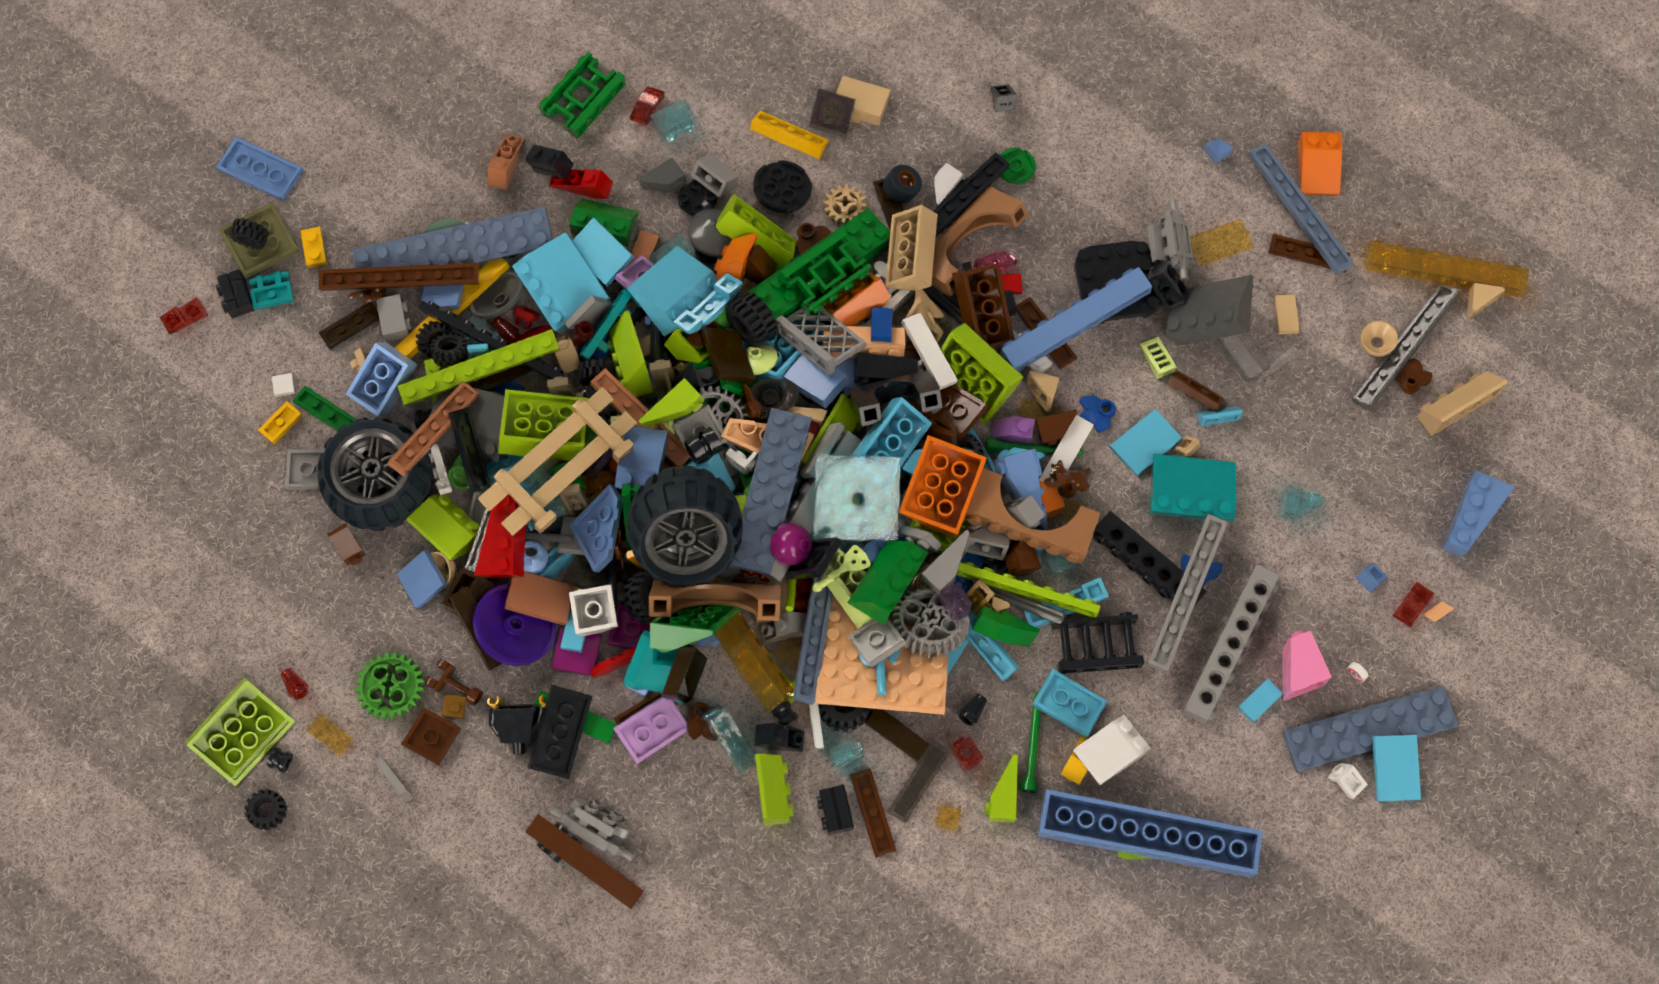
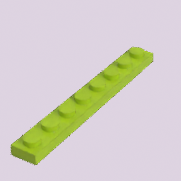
[397,329,560,406]
[937,556,1100,618]

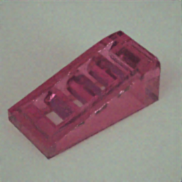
[973,250,1017,273]

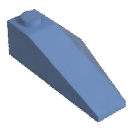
[994,449,1048,531]

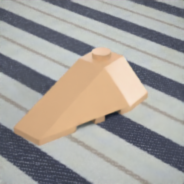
[721,418,814,472]

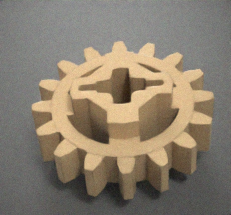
[824,184,866,225]

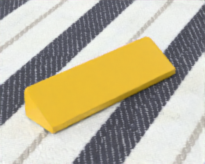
[750,111,829,159]

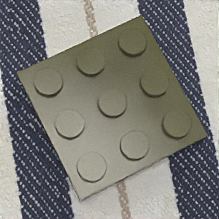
[219,202,300,279]

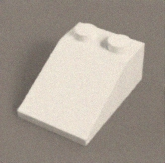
[1073,715,1151,785]

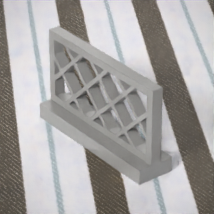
[775,301,866,376]

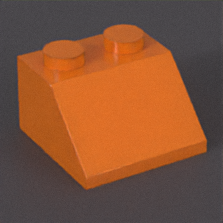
[714,233,758,281]

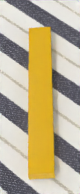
[394,258,510,359]

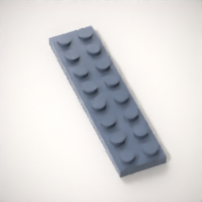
[730,408,812,576]
[1282,686,1459,772]

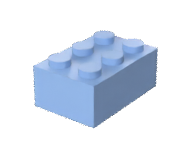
[346,342,418,417]

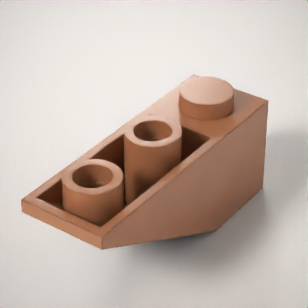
[488,134,525,190]

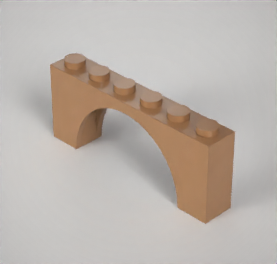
[931,186,1028,296]
[964,468,1100,563]
[649,580,781,621]

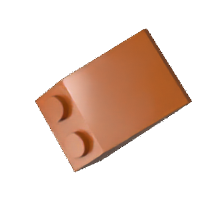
[1297,132,1342,195]

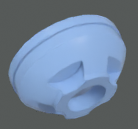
[524,539,548,575]

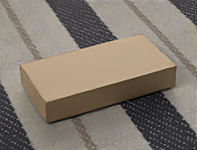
[1274,295,1299,334]

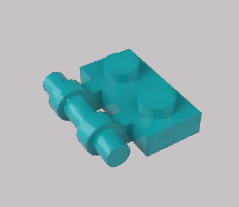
[249,270,294,310]

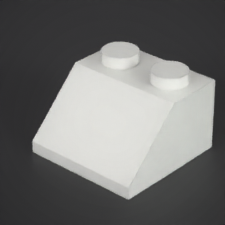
[569,584,618,637]

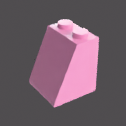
[1282,630,1332,701]

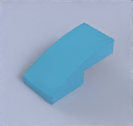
[560,610,586,653]

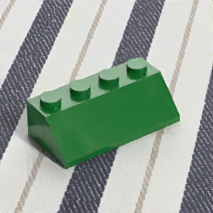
[847,540,929,625]

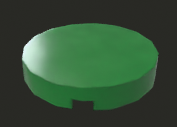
[1000,147,1036,185]

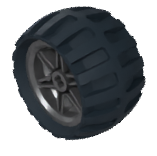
[317,417,433,531]
[627,465,743,587]

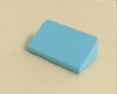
[1197,406,1243,426]
[536,543,576,579]

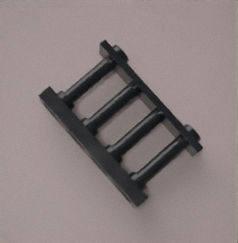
[1052,612,1144,674]

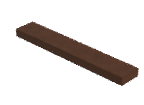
[525,814,644,909]

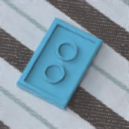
[573,218,634,286]
[1109,409,1183,477]
[1032,668,1108,738]
[1372,735,1421,801]

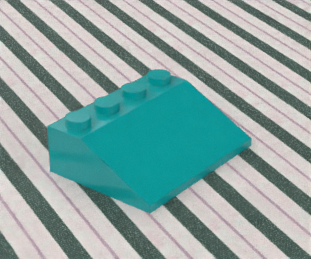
[1149,454,1236,523]

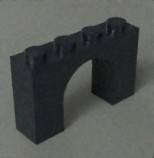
[848,370,943,426]

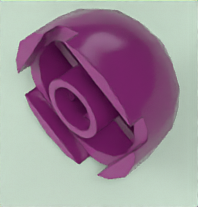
[770,523,813,566]

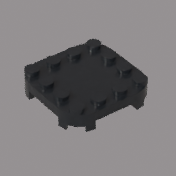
[1074,241,1161,324]

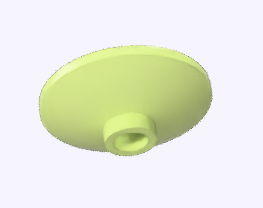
[745,344,778,375]

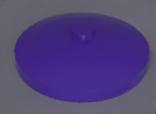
[473,584,557,666]

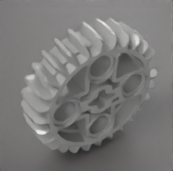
[675,386,747,461]
[891,585,970,658]

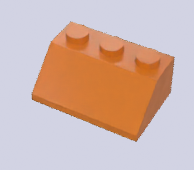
[823,272,891,326]

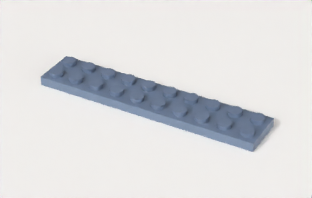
[352,207,553,268]

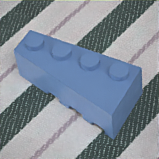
[1442,471,1515,557]

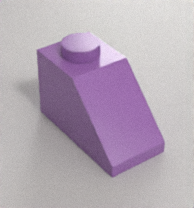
[990,416,1035,444]

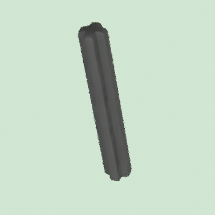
[989,586,1065,624]

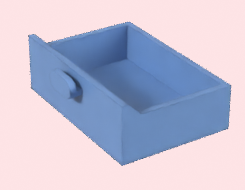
[783,354,850,408]

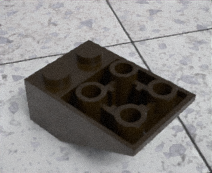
[441,567,497,616]

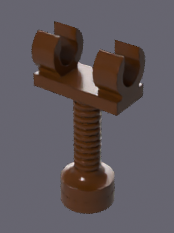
[424,658,483,706]

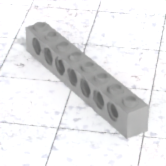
[1182,565,1280,725]

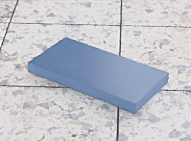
[215,137,304,201]

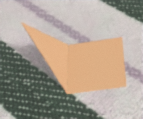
[1423,601,1455,622]

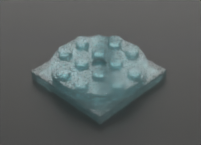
[813,454,901,541]

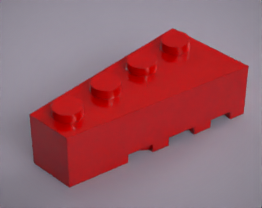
[474,495,526,578]

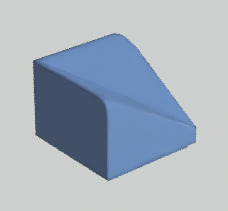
[1204,139,1233,164]

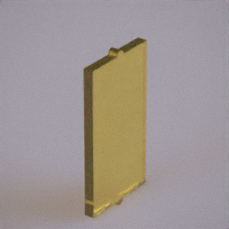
[1190,219,1254,266]

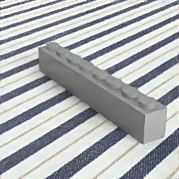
[762,431,861,582]

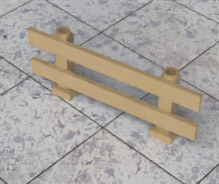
[478,387,637,536]

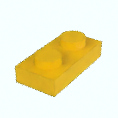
[300,226,327,268]
[258,401,303,445]

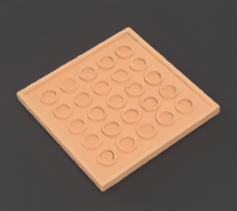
[815,594,951,715]

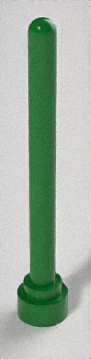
[985,437,1083,456]
[1020,692,1041,794]

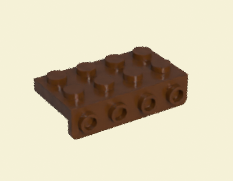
[906,367,988,441]

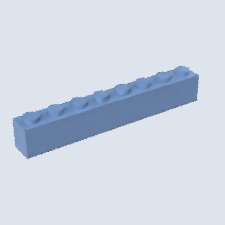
[1001,267,1152,372]

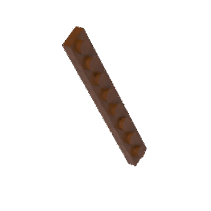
[319,263,479,291]

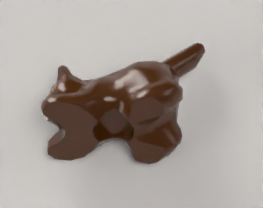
[1044,460,1091,498]

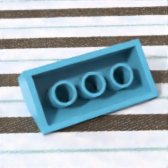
[845,397,932,489]

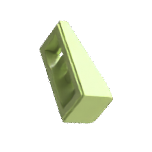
[1140,337,1177,379]

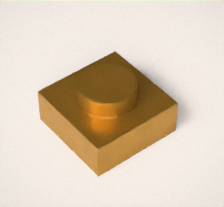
[442,694,467,719]

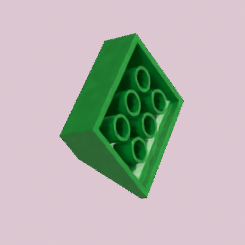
[650,605,740,652]

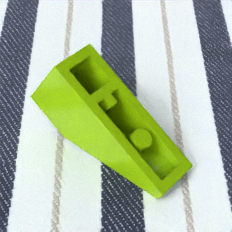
[638,378,705,428]
[985,754,1018,822]

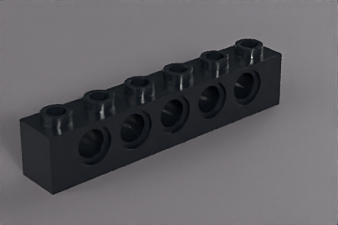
[1093,511,1207,607]

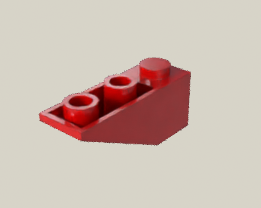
[549,169,613,199]

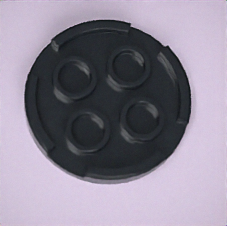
[753,160,812,213]

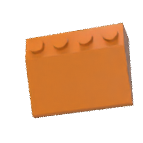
[898,435,987,539]

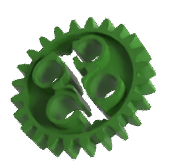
[354,652,425,721]

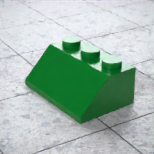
[569,198,639,247]

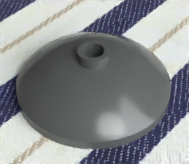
[688,209,732,258]
[470,271,524,319]

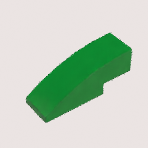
[972,606,1040,646]

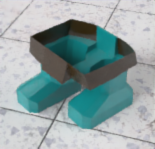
[623,630,708,705]

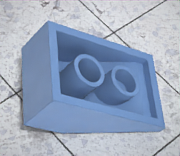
[615,427,668,488]

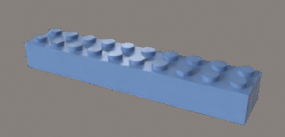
[1037,789,1263,878]

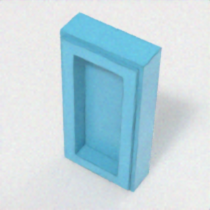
[1238,679,1283,723]

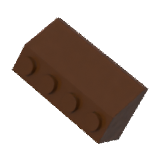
[952,263,1015,348]

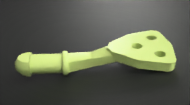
[812,545,871,592]

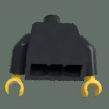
[487,695,546,755]

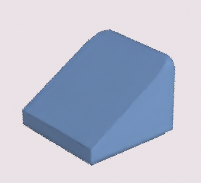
[1355,563,1388,593]

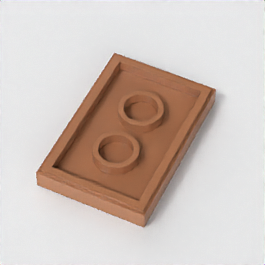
[505,571,574,626]

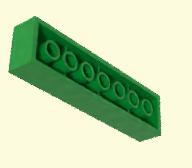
[748,208,890,322]

